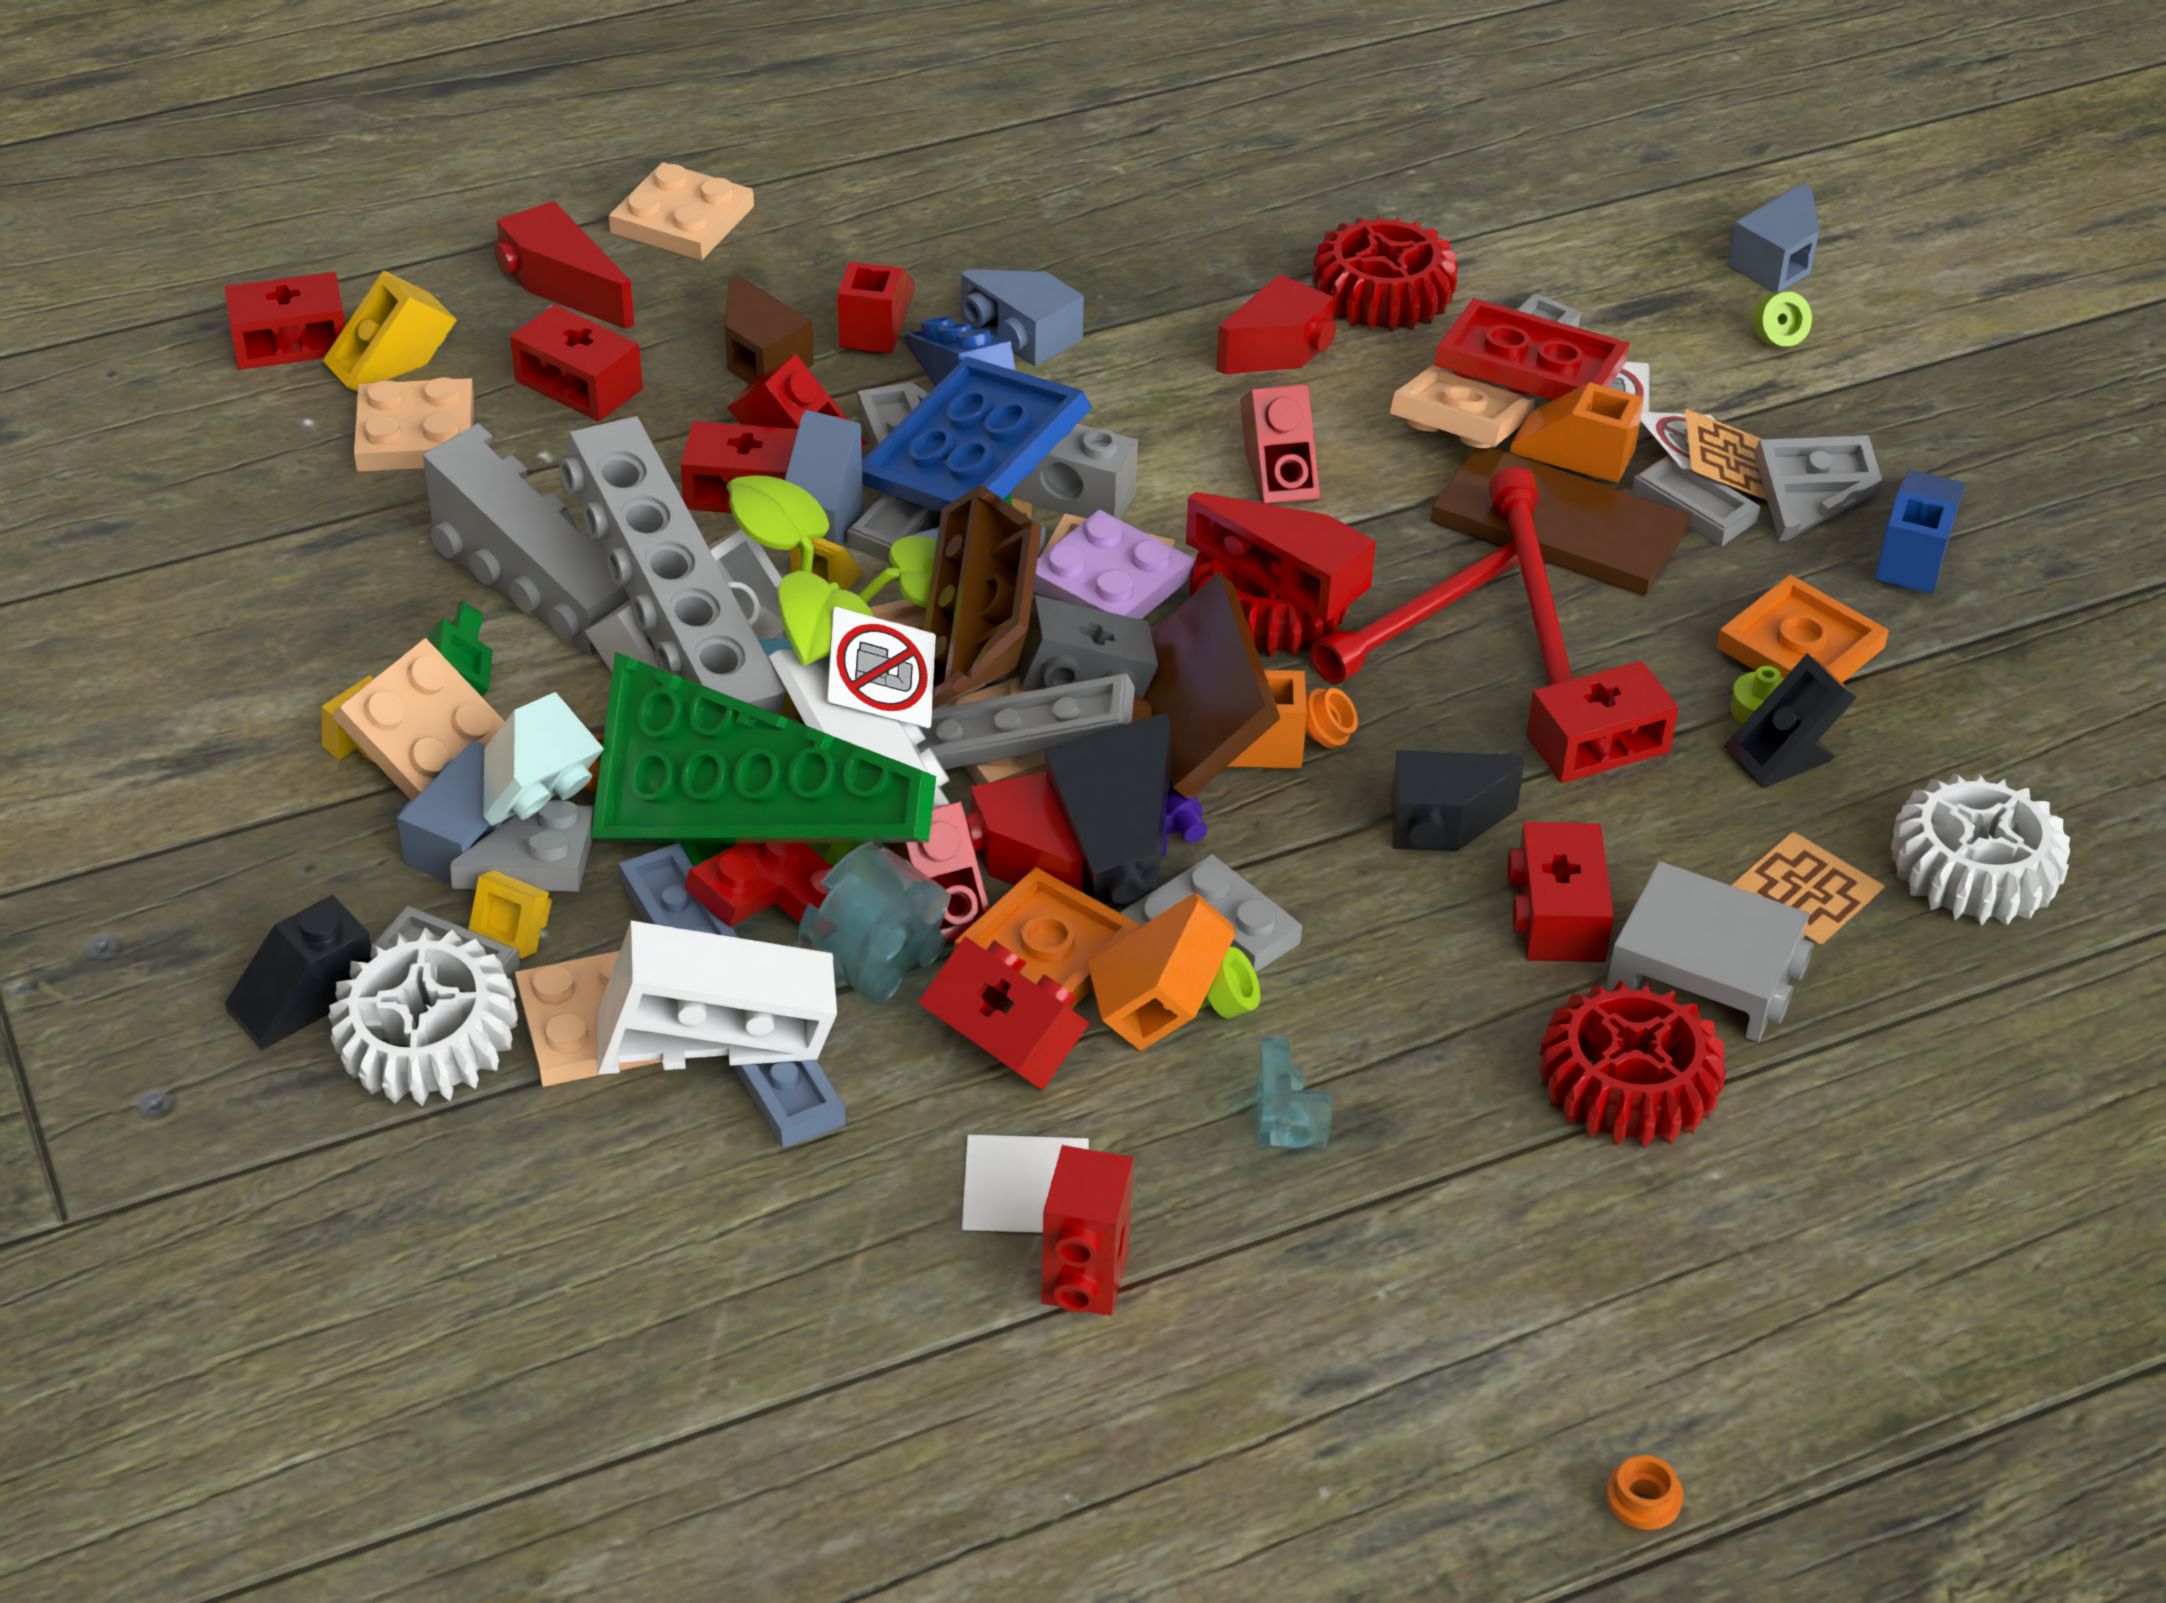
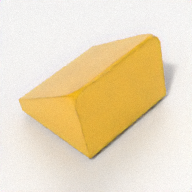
[789,538,861,590]

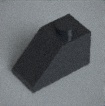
[1391,750,1524,851]
[225,895,372,1051]

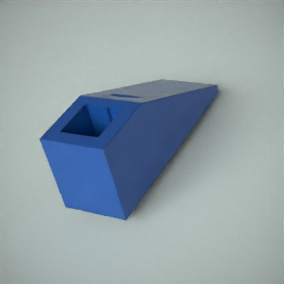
[904,316,1016,387]
[1875,470,1966,593]

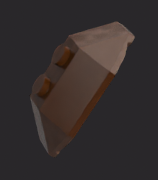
[923,484,1042,710]

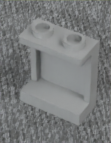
[1606,861,1814,1043]

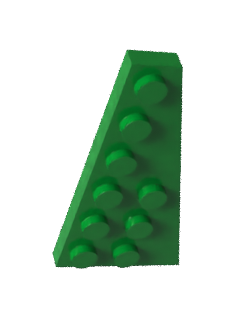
[591,652,937,844]

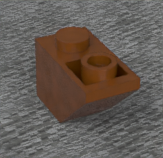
[725,274,814,384]

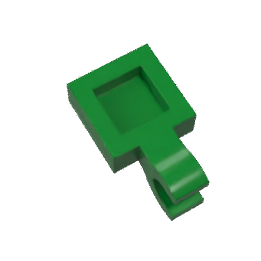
[428,600,493,697]

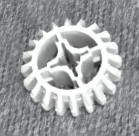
[1891,773,2070,926]
[329,927,518,1107]

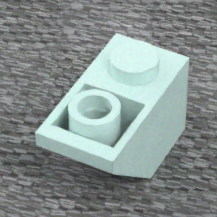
[483,692,604,826]

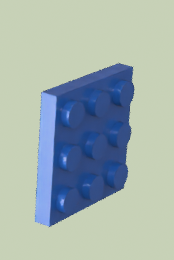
[862,356,1092,512]

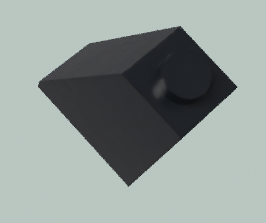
[1044,712,1172,905]

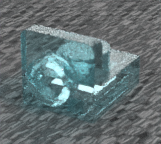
[1256,1037,1333,1148]

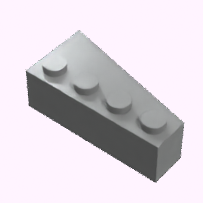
[423,423,630,656]

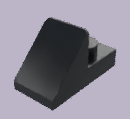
[1724,653,1857,787]

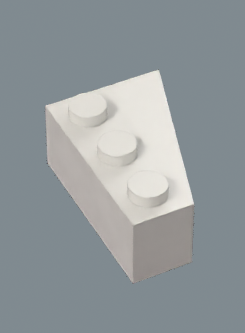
[597,921,837,1075]

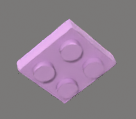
[1033,509,1194,620]

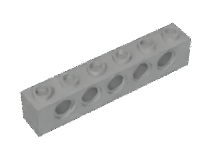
[560,416,786,716]

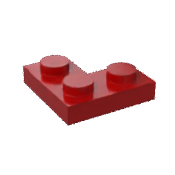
[684,843,871,942]

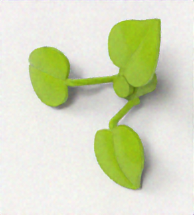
[726,476,937,666]

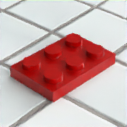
[1434,298,1630,400]

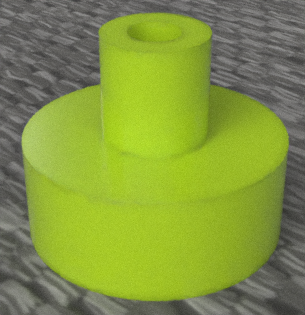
[1753,292,1812,347]
[1730,666,1784,725]
[1200,947,1260,1019]

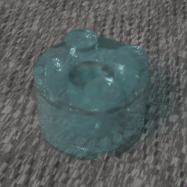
[798,843,951,1005]

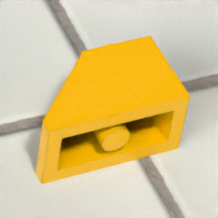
[323,270,457,392]

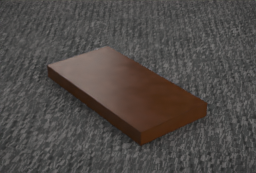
[1431,447,1691,596]
[1145,572,1280,799]

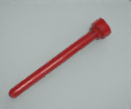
[1488,467,1573,685]
[1311,541,1519,685]

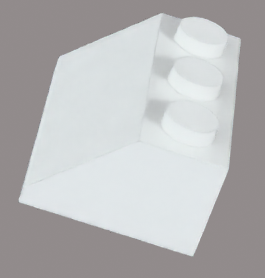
[585,528,784,672]
[768,650,950,850]

